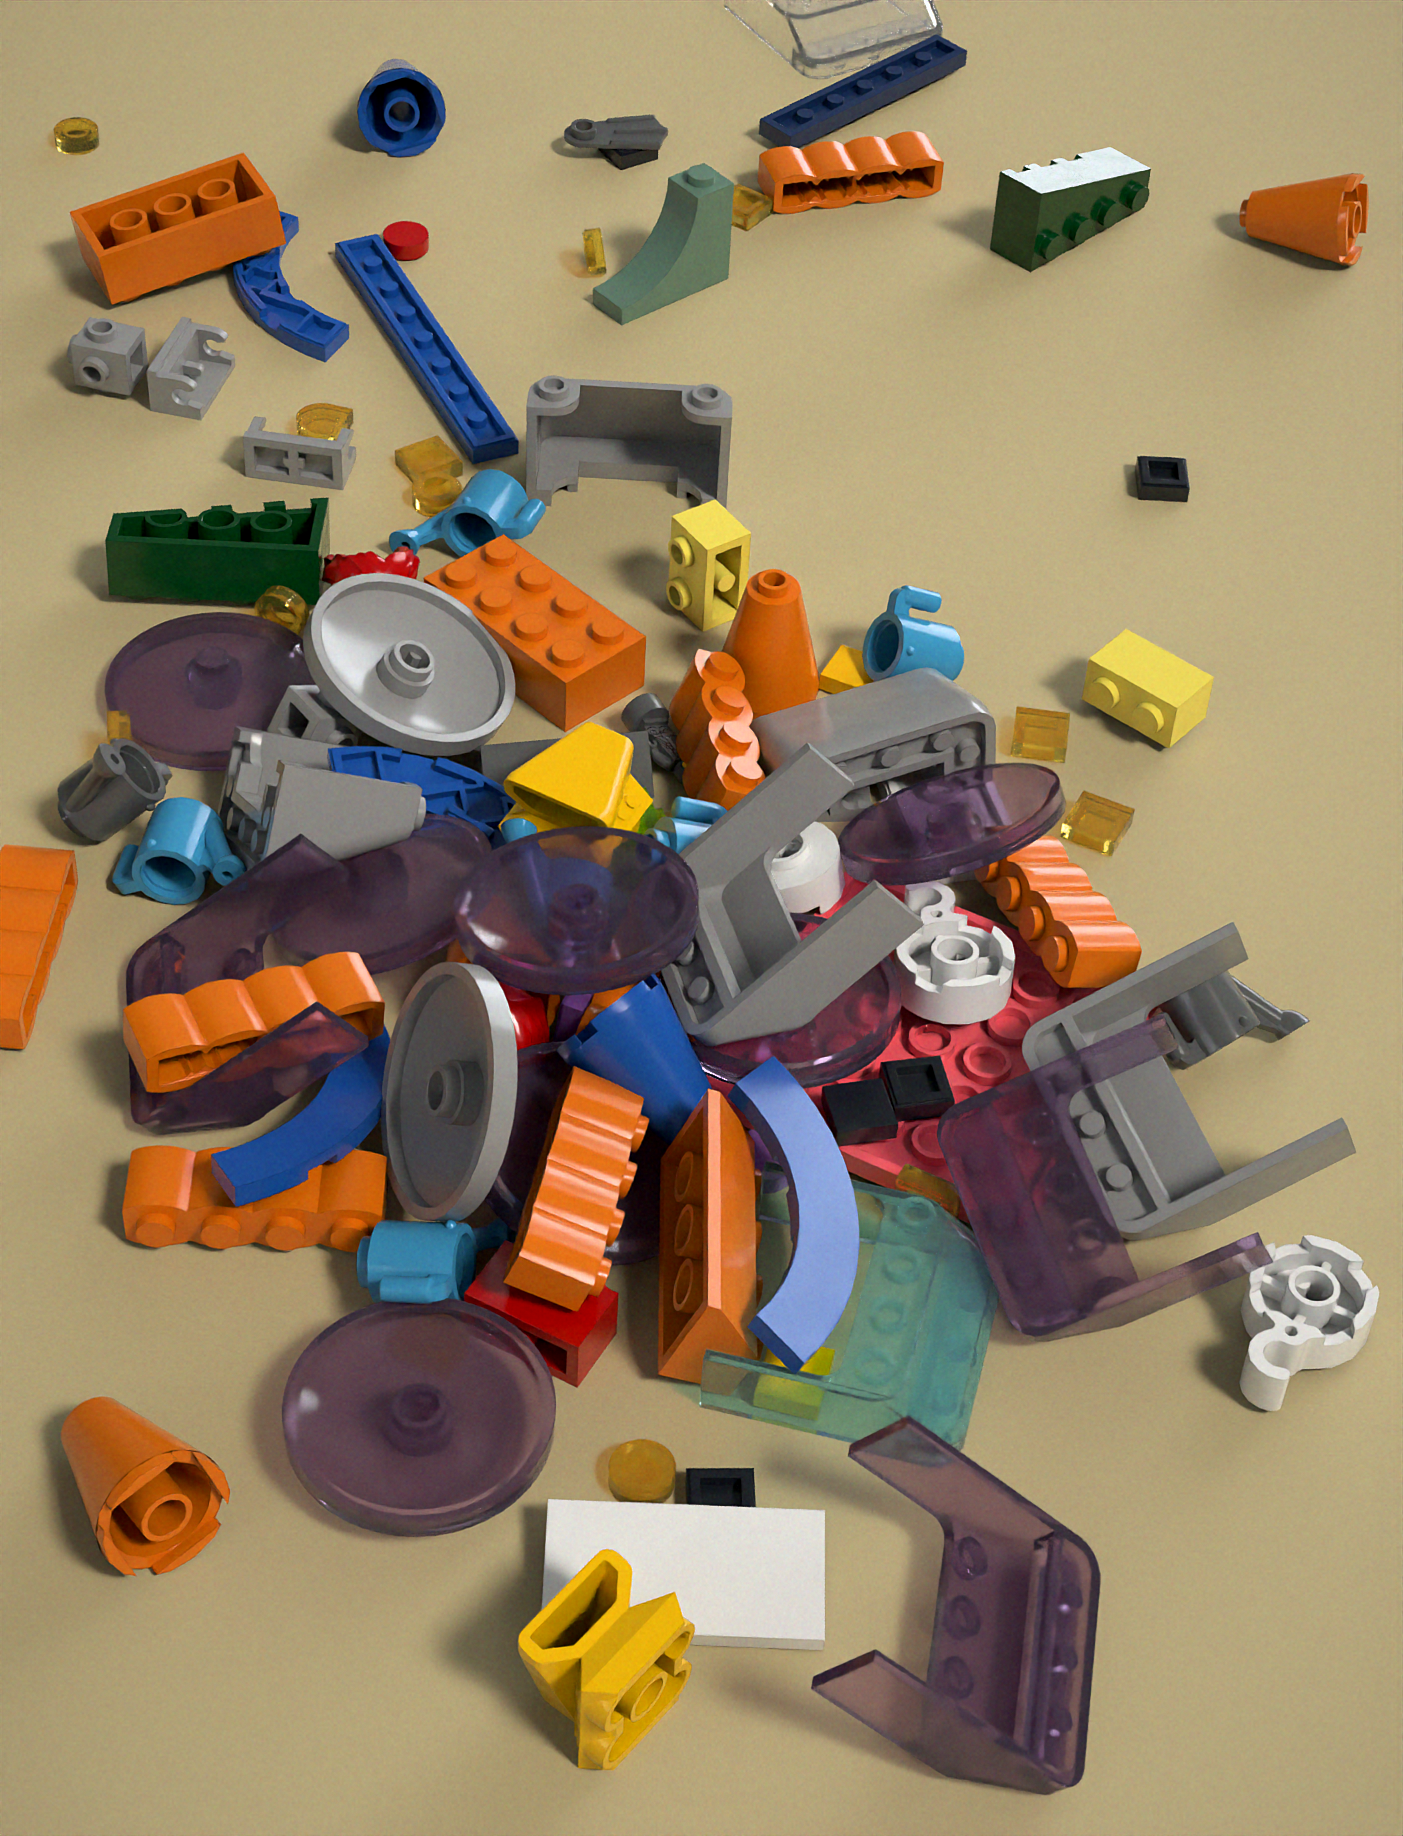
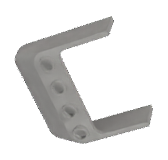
[638,742,924,1046]
[1022,922,1356,1240]

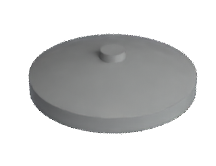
[303,573,516,756]
[381,961,518,1222]

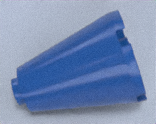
[357,59,446,157]
[556,973,713,1146]

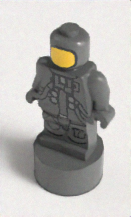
[621,693,687,785]

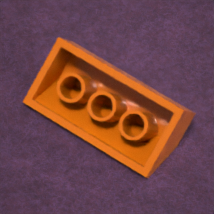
[658,1089,764,1391]

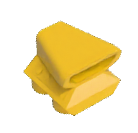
[498,722,653,872]
[518,1549,695,1770]

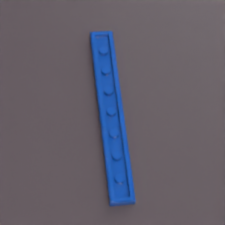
[335,234,519,464]

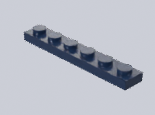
[759,34,967,148]

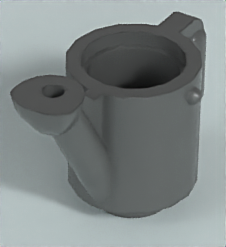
[58,738,173,842]
[1147,970,1310,1070]

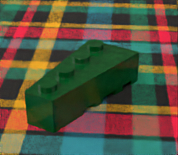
[990,147,1151,272]
[105,497,330,607]

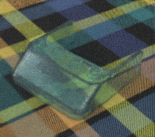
[699,1161,1005,1462]

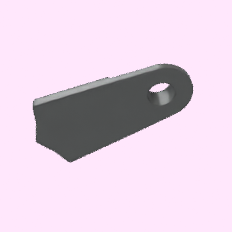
[564,114,668,150]

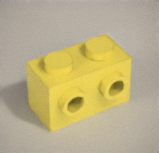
[666,499,751,632]
[1082,629,1214,748]

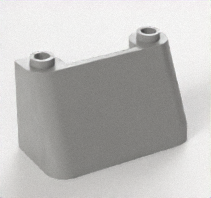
[526,375,733,509]
[749,667,996,822]
[217,726,426,880]

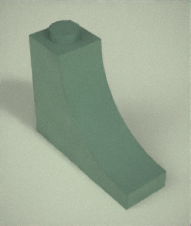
[593,163,734,325]

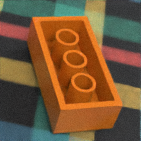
[70,152,286,305]
[423,534,646,732]

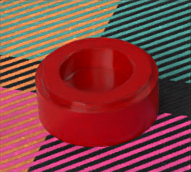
[383,221,429,261]

